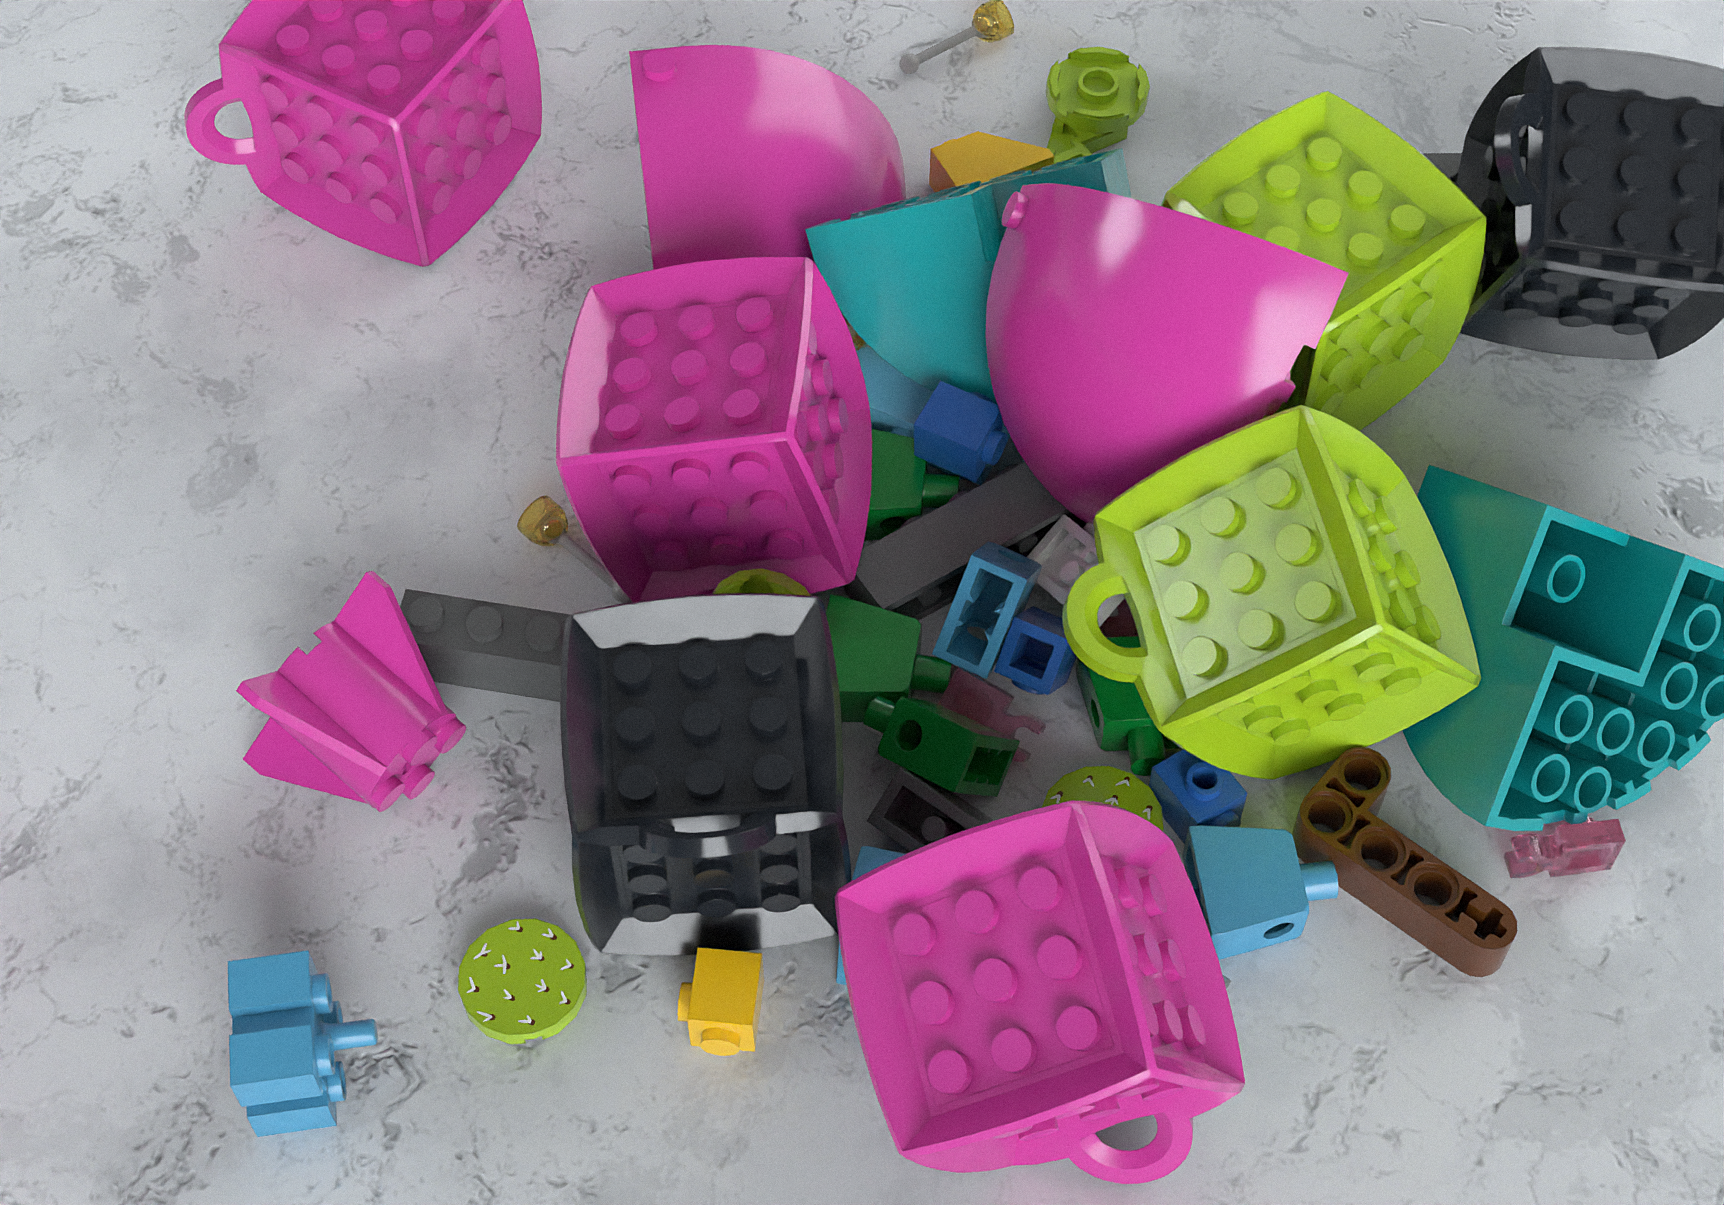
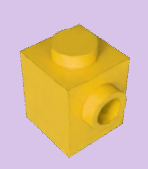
[677,947,764,1056]

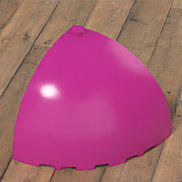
[629,45,907,324]
[985,183,1348,525]

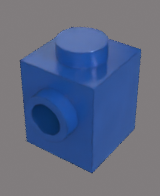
[913,381,1008,482]
[994,606,1077,695]
[1149,749,1247,845]

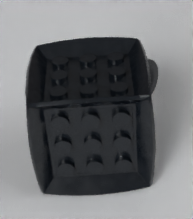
[1457,47,1724,360]
[560,593,852,956]

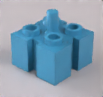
[228,950,378,1137]

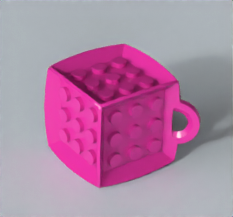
[184,0,542,267]
[556,257,872,602]
[835,800,1245,1184]

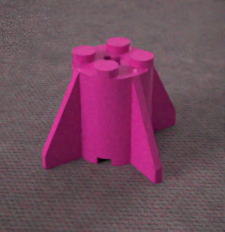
[236,570,467,812]

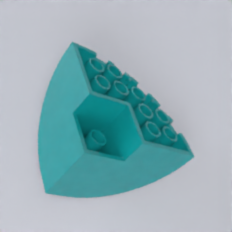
[805,148,1131,405]
[1402,464,1724,831]

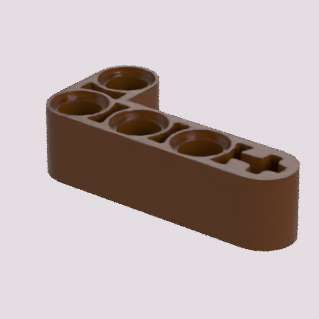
[1292,747,1518,977]

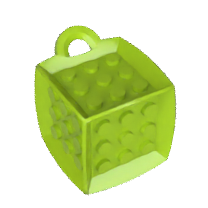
[1161,91,1486,431]
[1062,405,1481,780]

